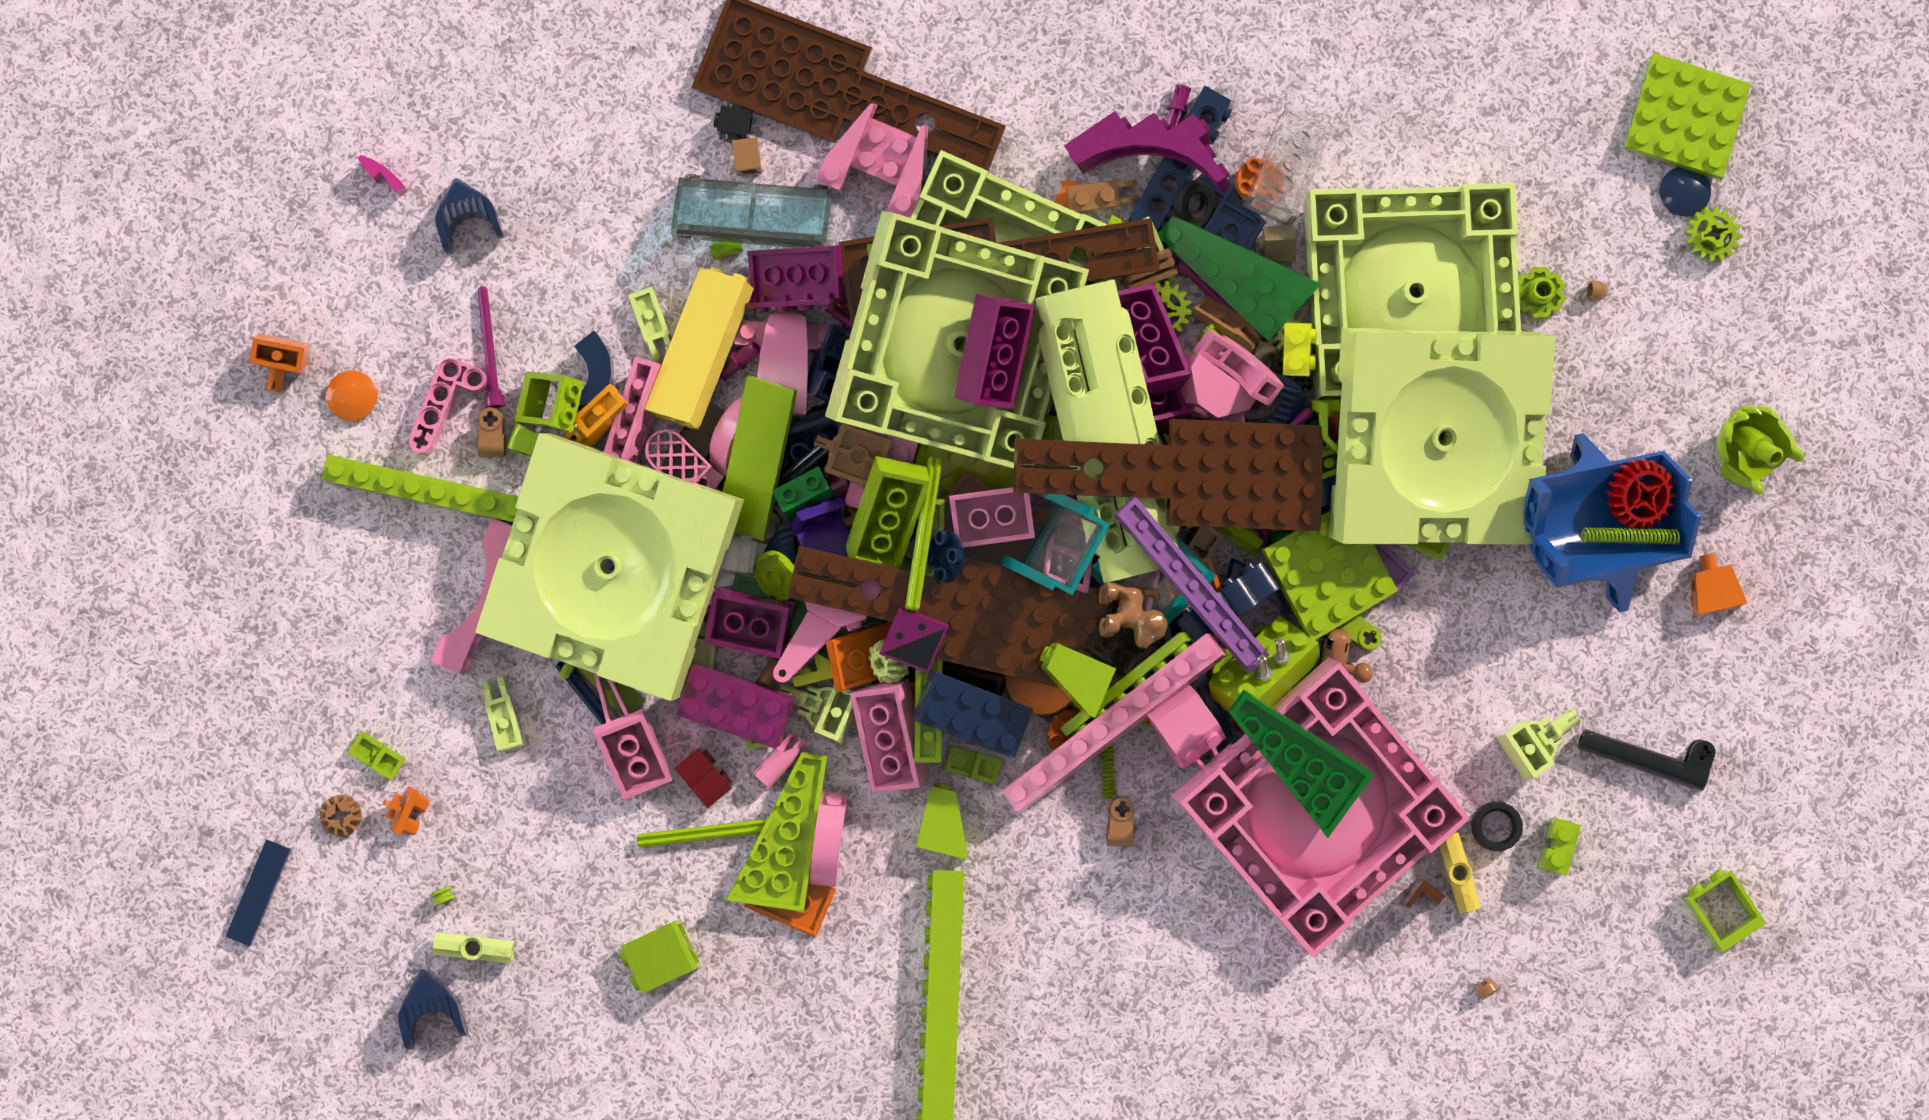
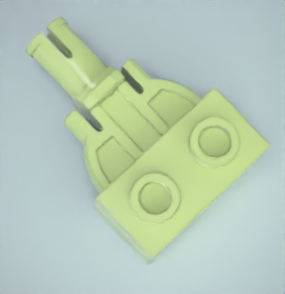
[780,683,855,745]
[1496,708,1581,781]

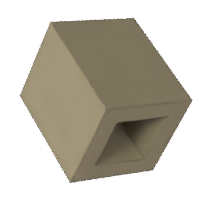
[1258,225,1296,262]

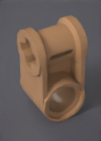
[478,407,506,457]
[1106,796,1134,847]

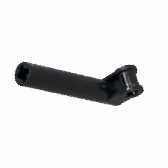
[1578,729,1716,792]

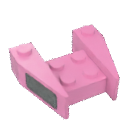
[816,103,929,218]

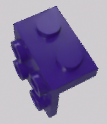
[790,496,850,557]

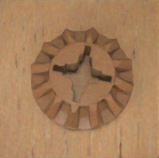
[320,795,362,836]

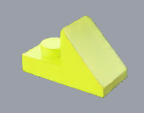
[792,653,833,688]

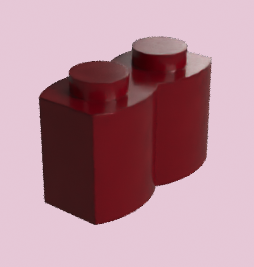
[674,748,732,809]

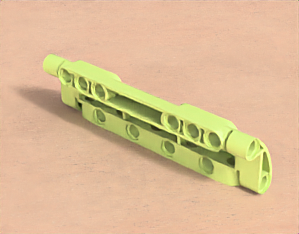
[1035,279,1179,583]

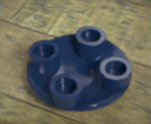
[1660,167,1711,217]
[926,530,964,583]

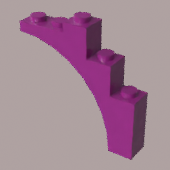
[1064,111,1231,192]

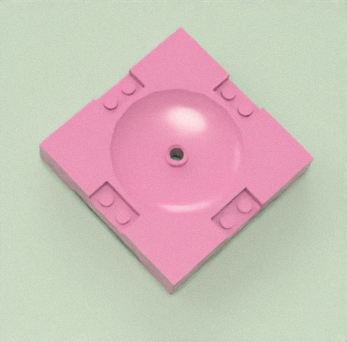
[1171,657,1470,958]

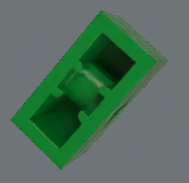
[773,466,836,521]

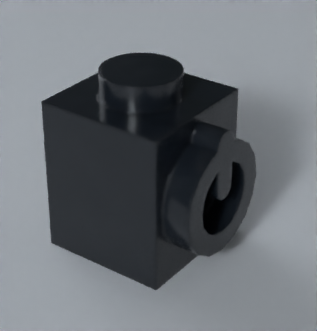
[714,103,753,143]

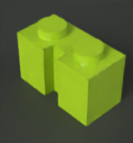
[1537,818,1581,876]

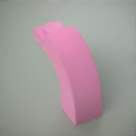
[1193,329,1284,406]
[709,395,743,477]
[809,791,848,887]

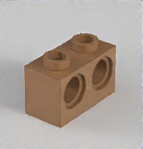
[1183,527,1225,559]

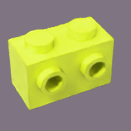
[1283,322,1317,376]

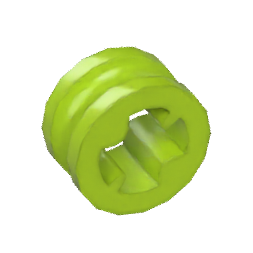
[429,885,456,907]

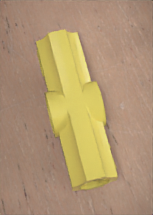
[1439,832,1481,914]

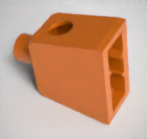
[1690,553,1747,616]

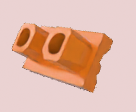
[383,786,430,835]

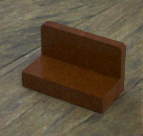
[1399,879,1445,908]

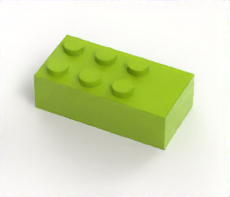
[846,456,930,569]

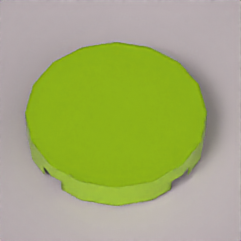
[754,550,794,601]

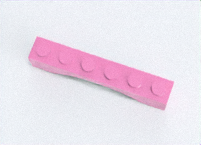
[431,518,512,674]

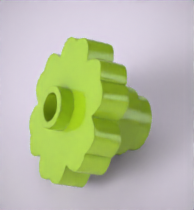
[1518,267,1566,319]

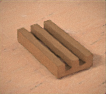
[1124,248,1178,289]

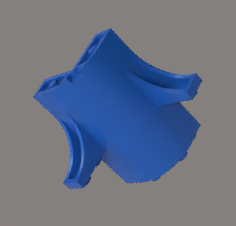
[1524,433,1701,613]

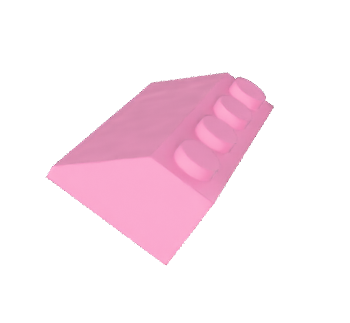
[850,678,930,793]

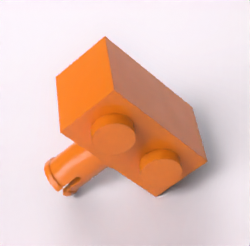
[249,333,310,392]

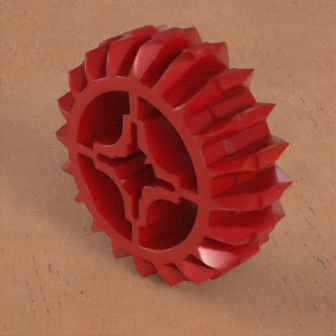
[1606,459,1676,530]

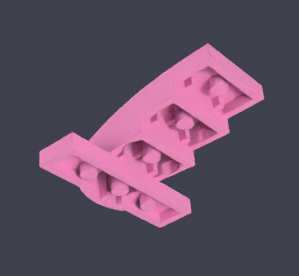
[734,311,830,417]

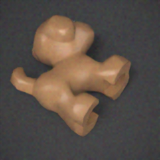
[1099,582,1167,649]

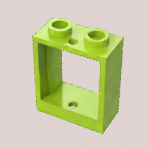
[514,371,584,432]
[1683,869,1767,952]

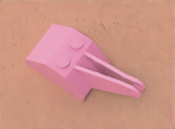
[1180,354,1256,422]
[773,579,881,683]
[593,673,672,800]
[1147,685,1226,770]

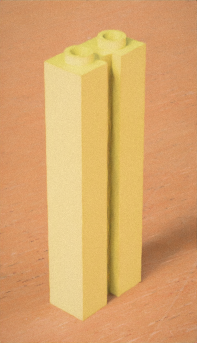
[644,267,754,431]

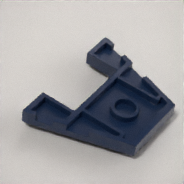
[1163,176,1266,254]

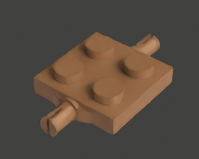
[814,423,892,486]

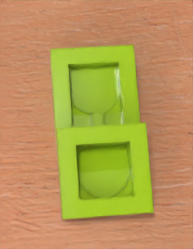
[347,730,406,781]
[942,745,1002,785]

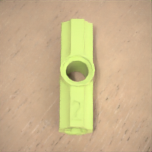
[433,932,515,964]

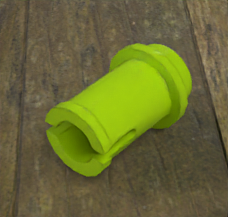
[709,236,743,261]

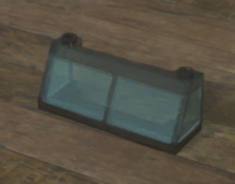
[671,174,834,248]

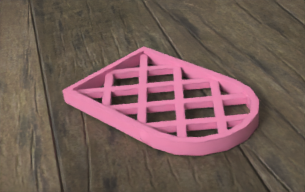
[645,429,712,483]

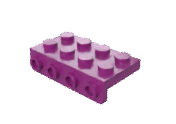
[745,245,845,313]

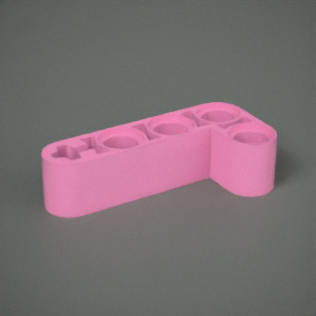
[409,358,488,456]

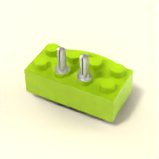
[1209,615,1321,712]

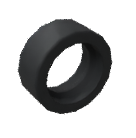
[1471,802,1523,851]

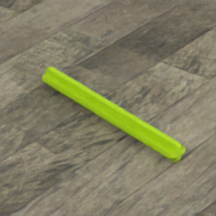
[905,457,942,611]
[637,819,767,848]

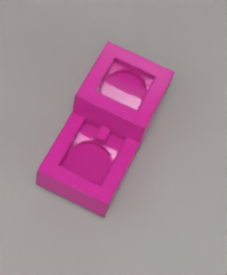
[357,155,408,197]

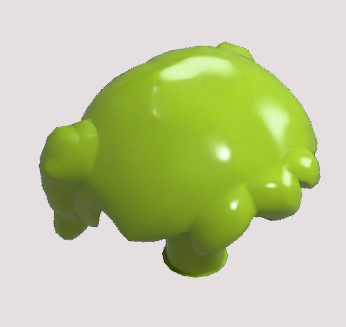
[1717,405,1805,495]

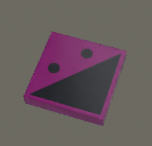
[879,605,948,673]

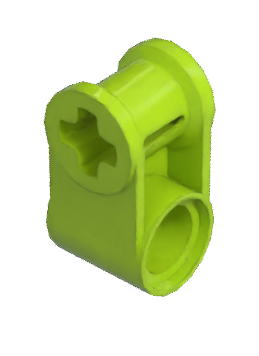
[505,423,538,456]
[1337,614,1382,652]

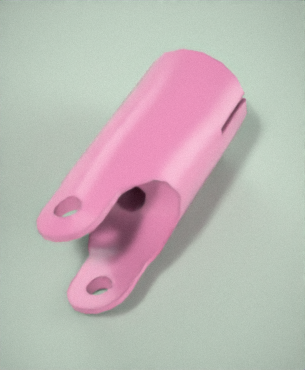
[753,733,807,789]

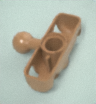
[1319,628,1373,683]

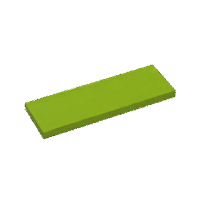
[723,376,797,541]

